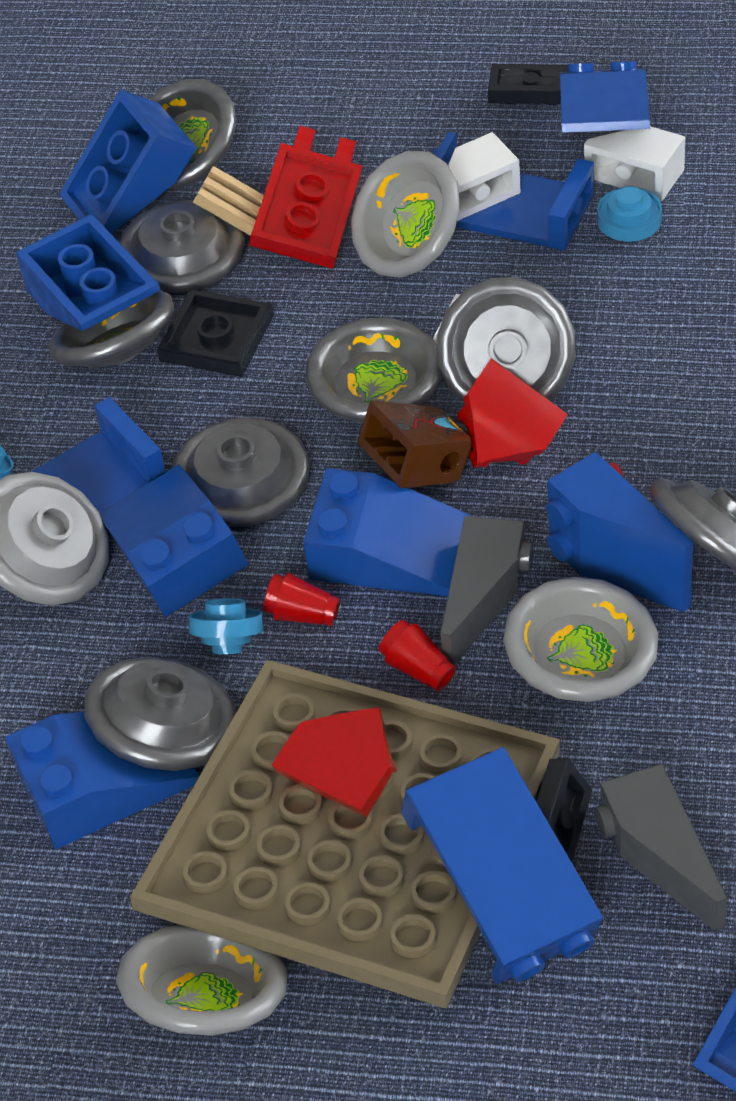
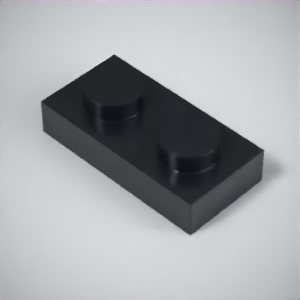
[488,64,568,105]
[536,758,593,863]

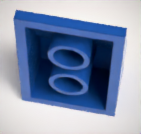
[560,61,650,133]
[59,89,197,234]
[16,214,160,331]
[546,452,693,612]
[100,464,249,618]
[303,468,473,597]
[5,711,199,850]

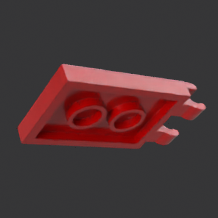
[249,125,363,269]

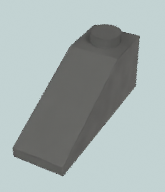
[440,516,533,665]
[594,764,727,931]

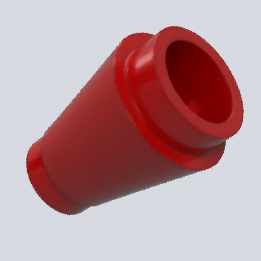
[263,572,341,626]
[379,620,456,692]

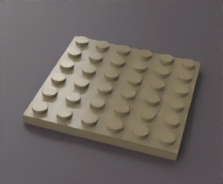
[130,660,560,1009]

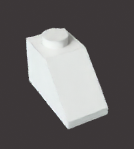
[584,126,685,201]
[449,132,521,221]

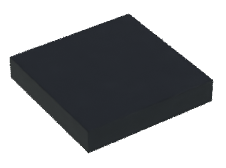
[157,289,274,377]

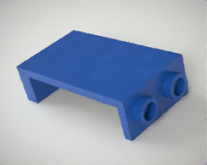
[432,132,594,251]
[32,397,166,513]
[401,747,604,985]

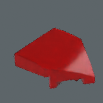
[457,359,568,468]
[271,707,397,818]

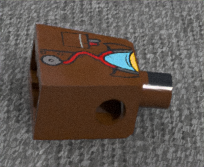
[357,400,473,488]

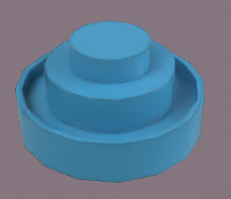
[597,186,662,242]
[188,598,263,654]

